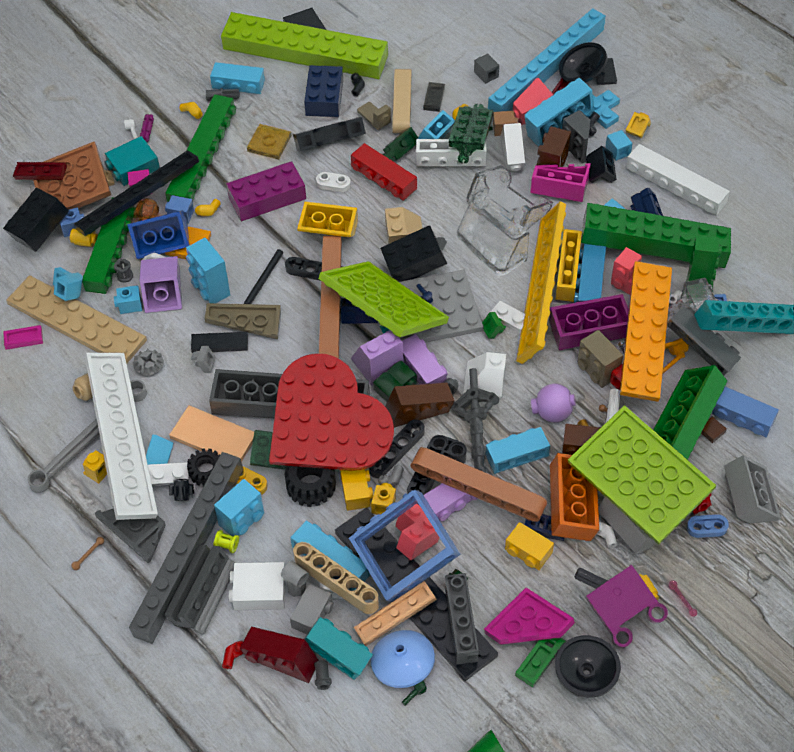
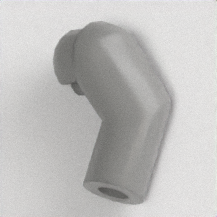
[378,465,404,486]

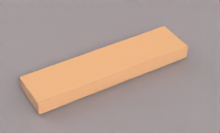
[354,581,437,646]

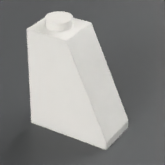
[501,123,525,171]

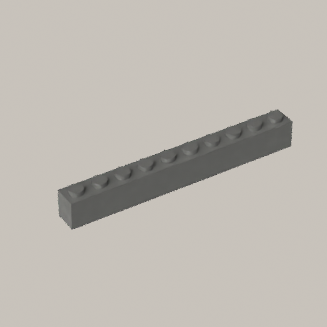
[129,452,244,644]

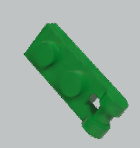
[515,638,566,687]

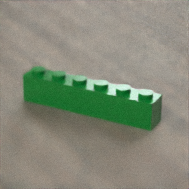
[82,197,137,294]

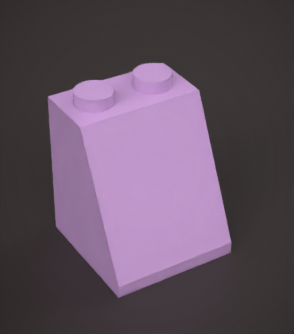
[140,256,182,313]
[351,330,403,386]

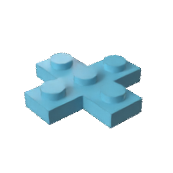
[587,90,620,129]

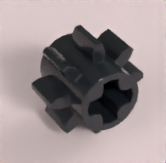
[169,479,194,501]

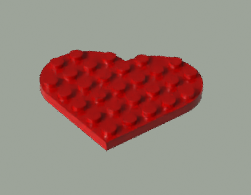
[269,353,394,471]

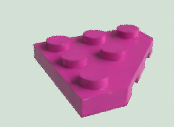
[484,587,575,645]

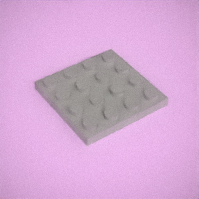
[399,269,483,343]

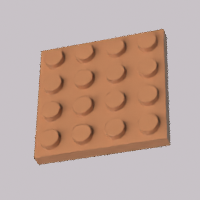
[33,141,111,210]

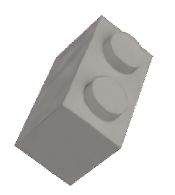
[290,584,334,634]

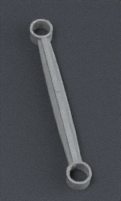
[28,380,147,493]

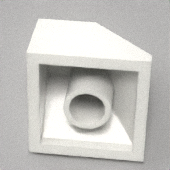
[463,352,506,399]

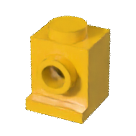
[82,450,107,484]
[371,483,396,515]

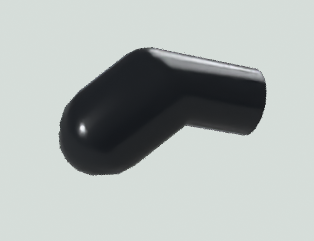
[589,111,600,136]

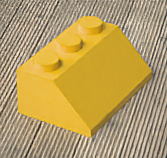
[297,201,358,237]

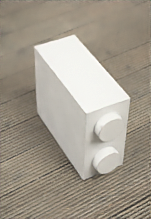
[229,562,285,610]

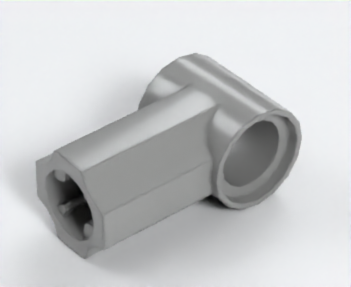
[281,561,309,597]

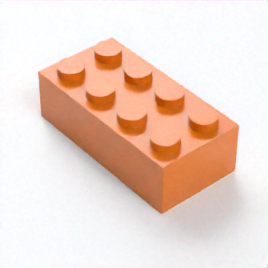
[550,453,599,541]

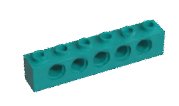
[694,300,794,334]

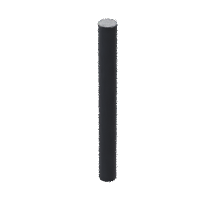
[244,249,283,304]

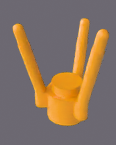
[662,338,689,374]

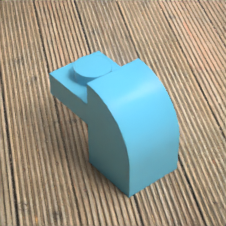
[53,267,83,301]

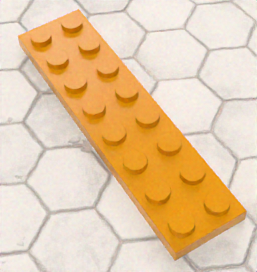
[620,261,672,402]

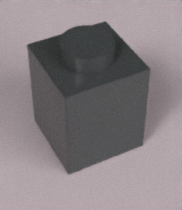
[474,53,499,84]

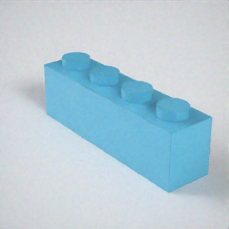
[290,520,370,591]

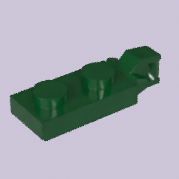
[383,127,418,161]

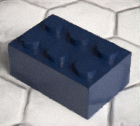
[304,65,344,117]

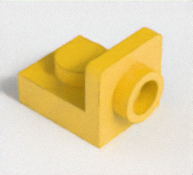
[626,112,651,138]

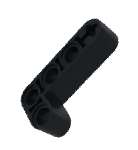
[407,435,467,506]

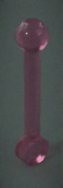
[669,580,697,617]

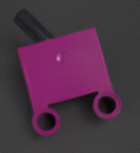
[574,565,668,648]

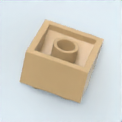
[385,207,422,244]

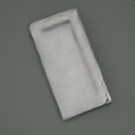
[423,82,445,112]

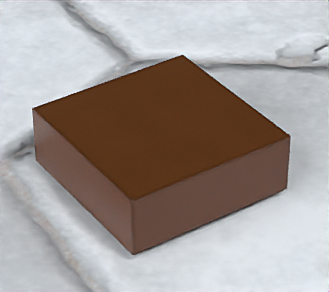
[701,416,727,443]

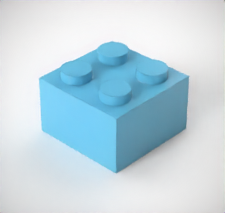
[214,479,264,536]

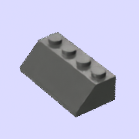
[667,306,741,376]

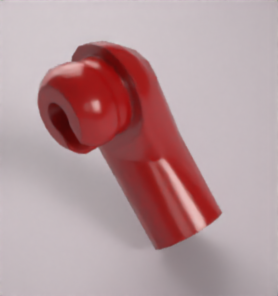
[222,641,243,669]

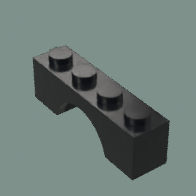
[293,117,366,151]

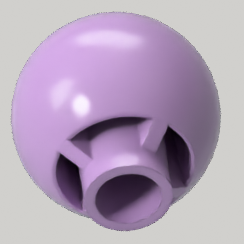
[531,384,576,423]

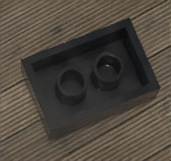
[3,187,69,252]
[380,225,447,282]

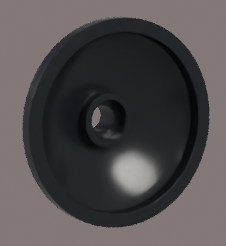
[559,42,608,83]
[555,635,621,698]

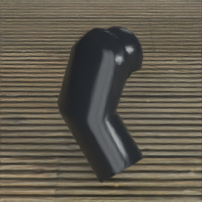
[350,73,365,96]

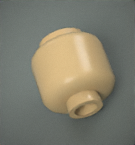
[72,373,93,401]

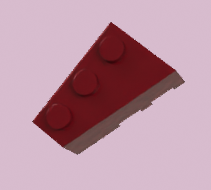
[240,626,319,683]

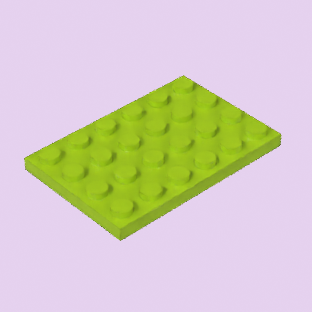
[318,261,449,337]
[568,405,716,544]

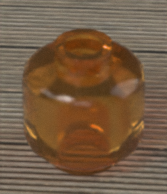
[134,198,159,221]

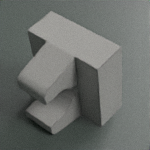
[191,346,216,373]

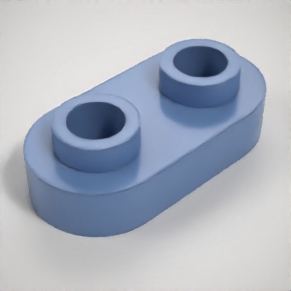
[687,515,729,538]

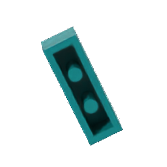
[304,617,373,680]

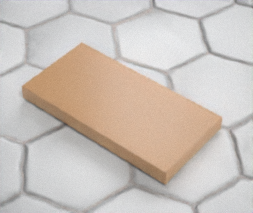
[169,405,257,462]

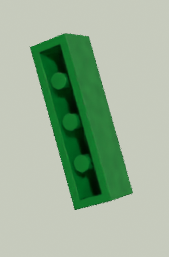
[685,235,722,299]

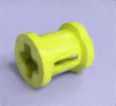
[213,530,239,553]

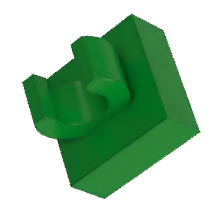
[482,312,506,339]

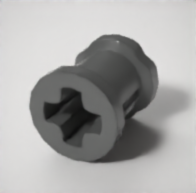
[114,259,133,283]

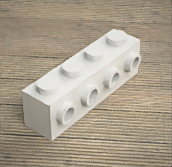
[416,139,486,167]

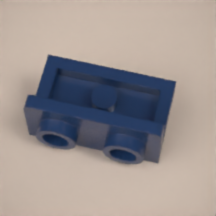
[341,298,378,324]

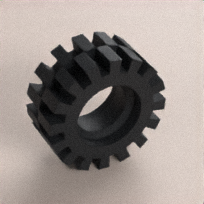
[187,448,220,487]

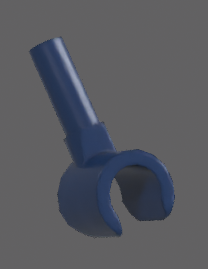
[416,284,433,303]

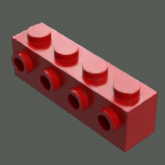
[351,143,417,201]

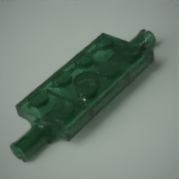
[449,103,493,163]

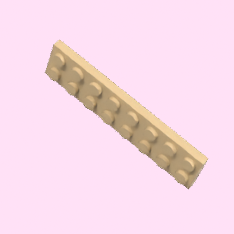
[6,275,147,364]

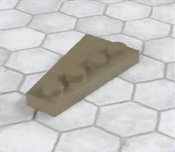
[205,303,281,339]

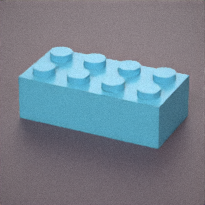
[524,78,594,147]

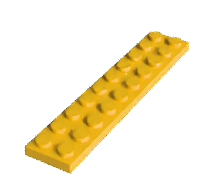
[516,201,566,364]

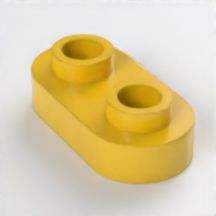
[235,467,268,495]

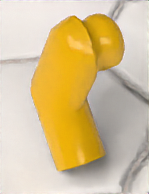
[179,102,203,119]
[195,199,221,216]

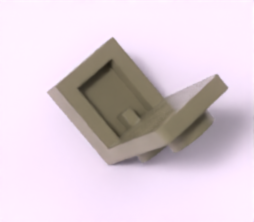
[357,102,391,130]

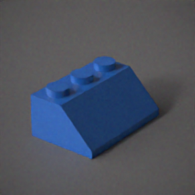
[128,210,190,259]

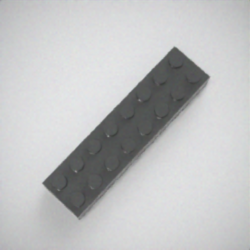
[209,369,370,419]

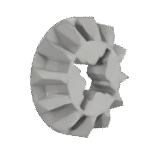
[133,348,164,376]

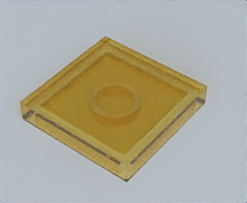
[247,124,292,160]

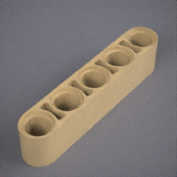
[393,69,412,133]
[293,542,379,614]

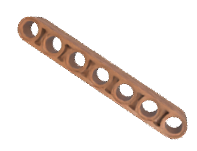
[410,447,547,522]

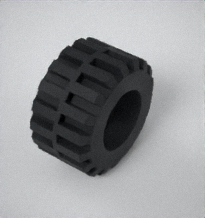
[284,466,336,507]

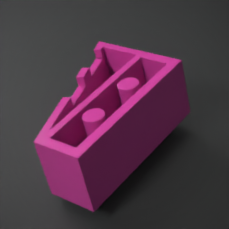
[530,163,591,202]

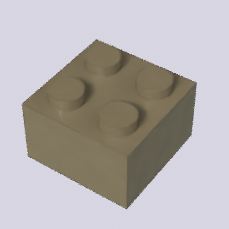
[577,330,623,388]

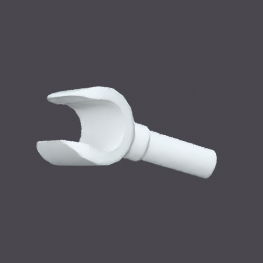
[124,119,138,139]

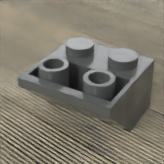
[562,110,591,163]

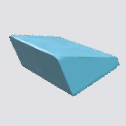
[146,435,174,465]

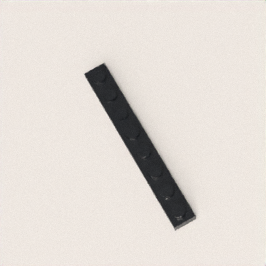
[74,150,199,237]

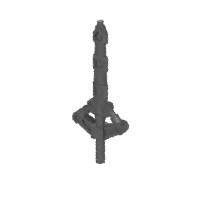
[451,368,499,473]

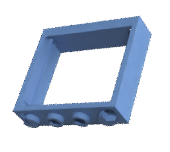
[349,490,461,602]

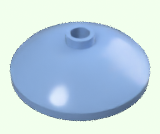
[371,630,435,688]

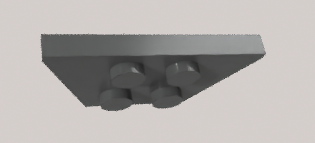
[95,507,166,563]

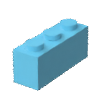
[210,62,265,94]
[485,427,550,474]

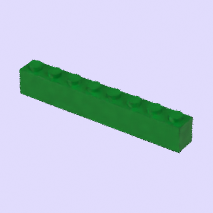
[165,94,236,202]

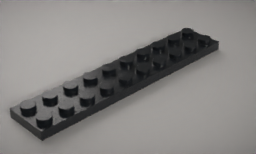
[335,507,498,681]

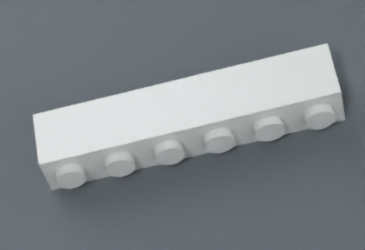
[626,144,730,216]

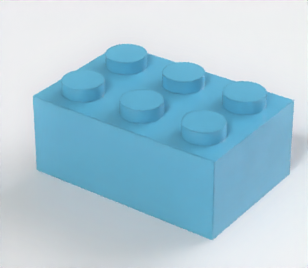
[186,238,230,303]

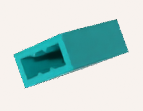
[104,136,160,186]

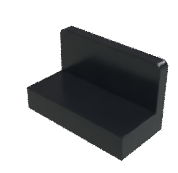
[596,58,617,85]
[586,146,617,183]

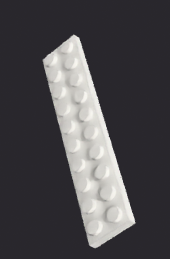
[85,353,158,520]

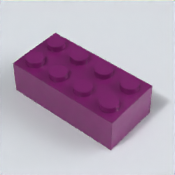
[226,161,306,222]
[549,294,629,350]

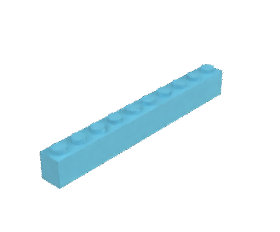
[488,8,606,115]

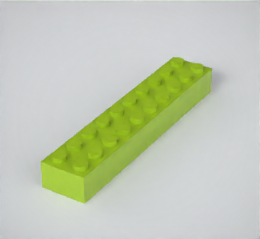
[221,12,389,79]

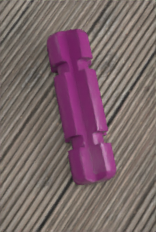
[139,114,154,142]

